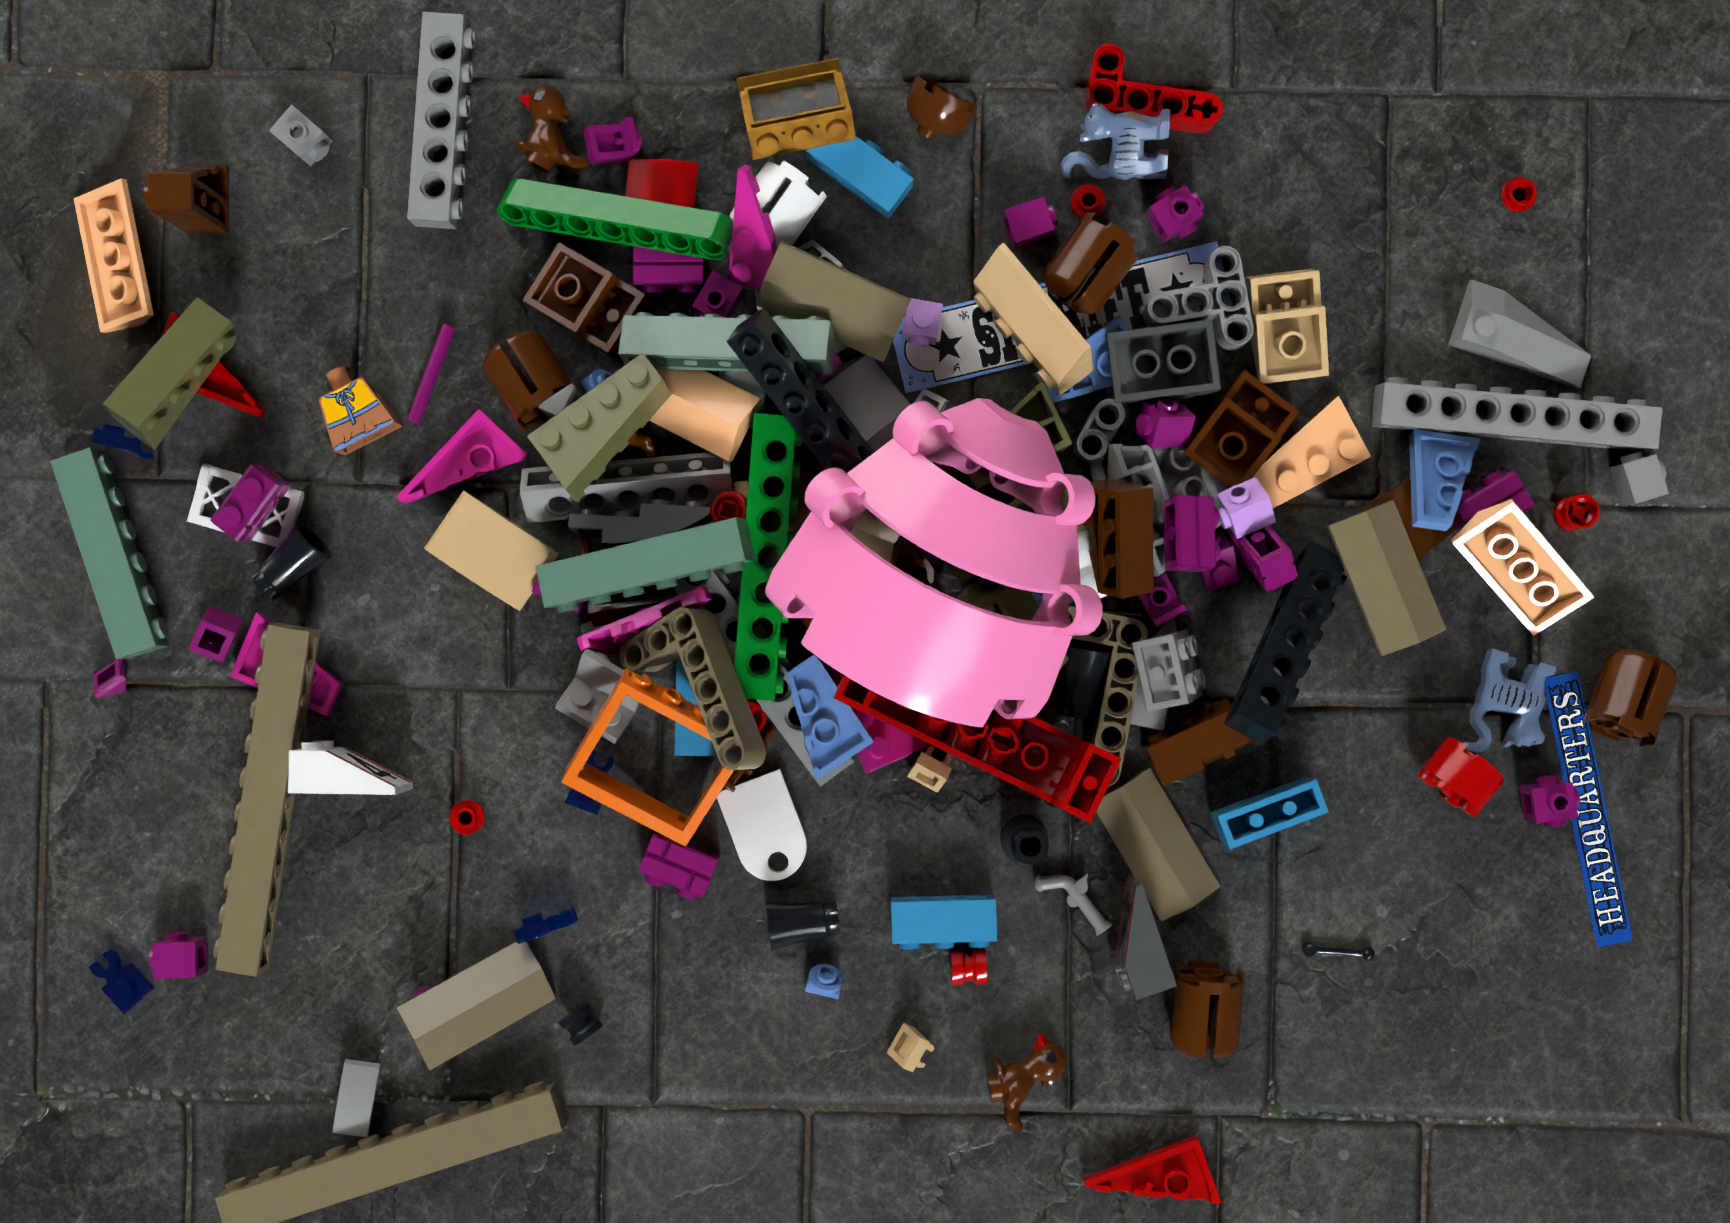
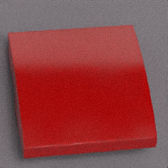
[625,159,699,208]

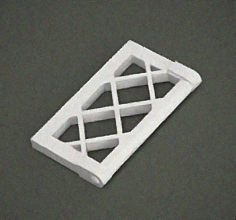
[187,463,304,547]

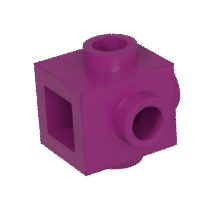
[1145,185,1204,244]
[1519,775,1580,827]

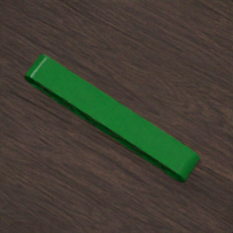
[497,179,733,260]

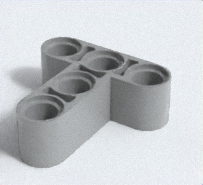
[1142,246,1253,351]

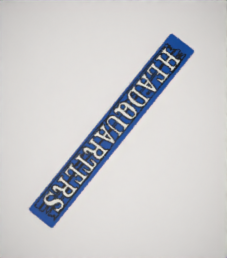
[1544,672,1632,947]

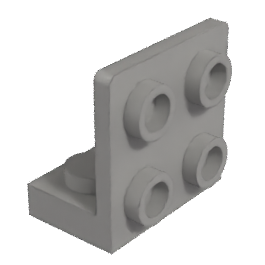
[1132,628,1206,711]
[555,649,639,744]

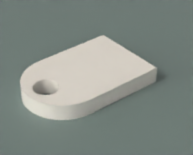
[717,768,807,881]

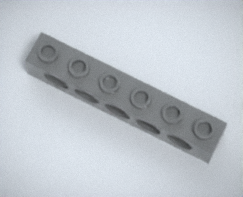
[407,11,476,229]
[520,452,735,523]

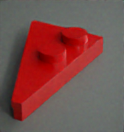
[161,311,266,419]
[1083,1135,1222,1204]

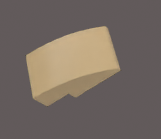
[1244,269,1329,384]
[424,491,559,611]

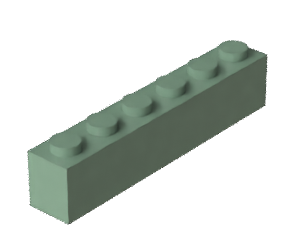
[618,312,836,374]
[50,448,169,659]
[535,517,755,613]

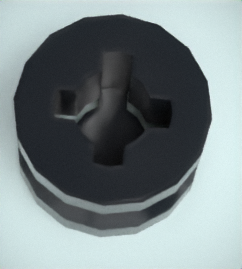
[558,1002,603,1046]

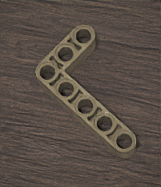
[1068,606,1147,787]
[619,607,766,770]

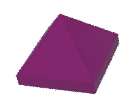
[93,659,126,699]

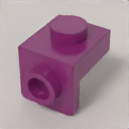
[583,117,641,164]
[1200,532,1240,591]

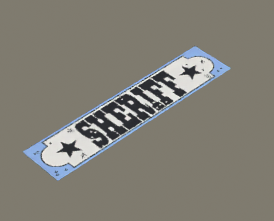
[893,241,1233,393]

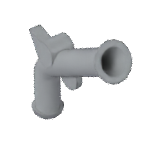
[1034,873,1112,936]

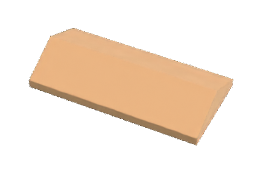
[73,178,154,333]
[649,369,763,463]
[1451,499,1594,636]

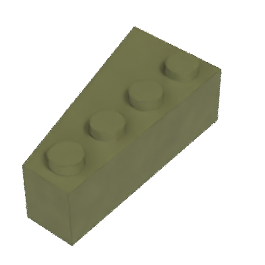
[103,297,238,450]
[527,353,672,503]

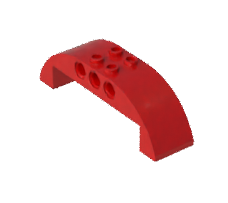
[833,675,1122,823]

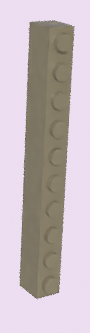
[213,623,321,977]
[215,1081,568,1223]

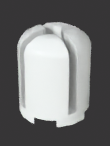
[730,156,827,248]

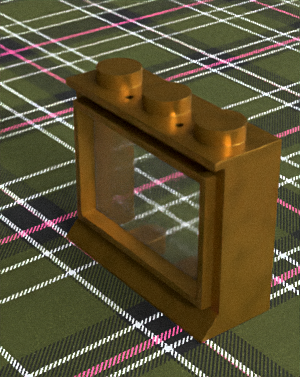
[737,58,856,160]

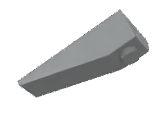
[1448,279,1591,389]

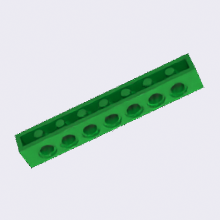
[734,413,802,701]

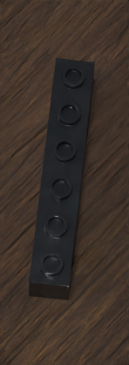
[726,308,874,473]
[1224,541,1347,745]

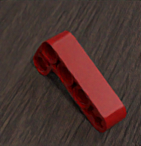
[1085,44,1223,133]

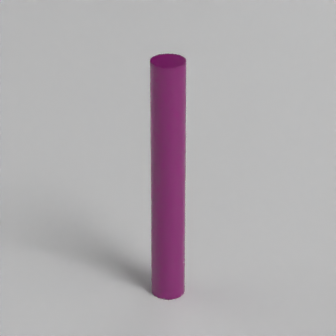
[407,324,455,425]

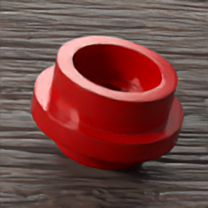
[1501,177,1537,213]
[1071,184,1106,219]
[449,800,485,835]

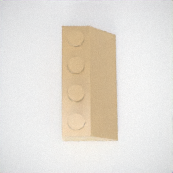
[973,243,1093,396]

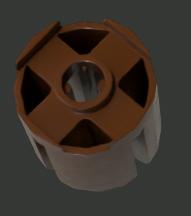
[1043,212,1142,314]
[483,330,574,432]
[1582,649,1677,747]
[1169,960,1244,1059]

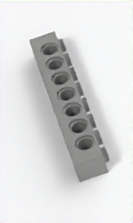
[1371,377,1662,452]
[673,569,854,787]

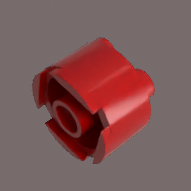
[1416,736,1505,818]

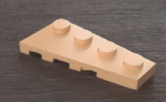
[1253,396,1371,508]

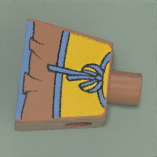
[319,366,403,455]

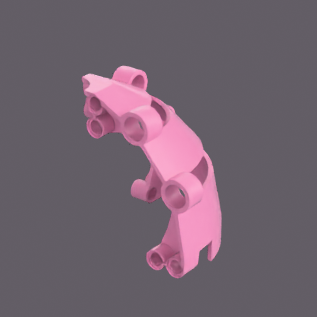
[765,398,1103,728]

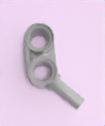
[1073,399,1125,481]

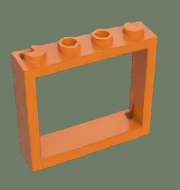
[561,668,734,847]

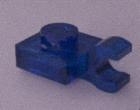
[91,423,153,459]

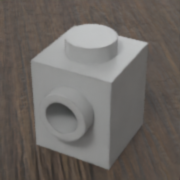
[269,104,333,166]
[1610,451,1669,507]

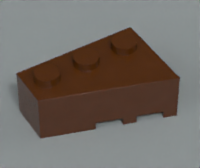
[143,165,229,234]
[1083,479,1154,599]
[1141,698,1259,786]

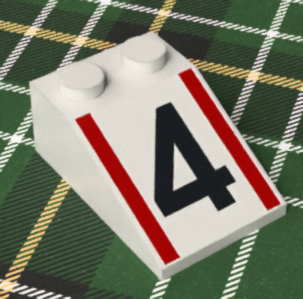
[288,740,413,795]

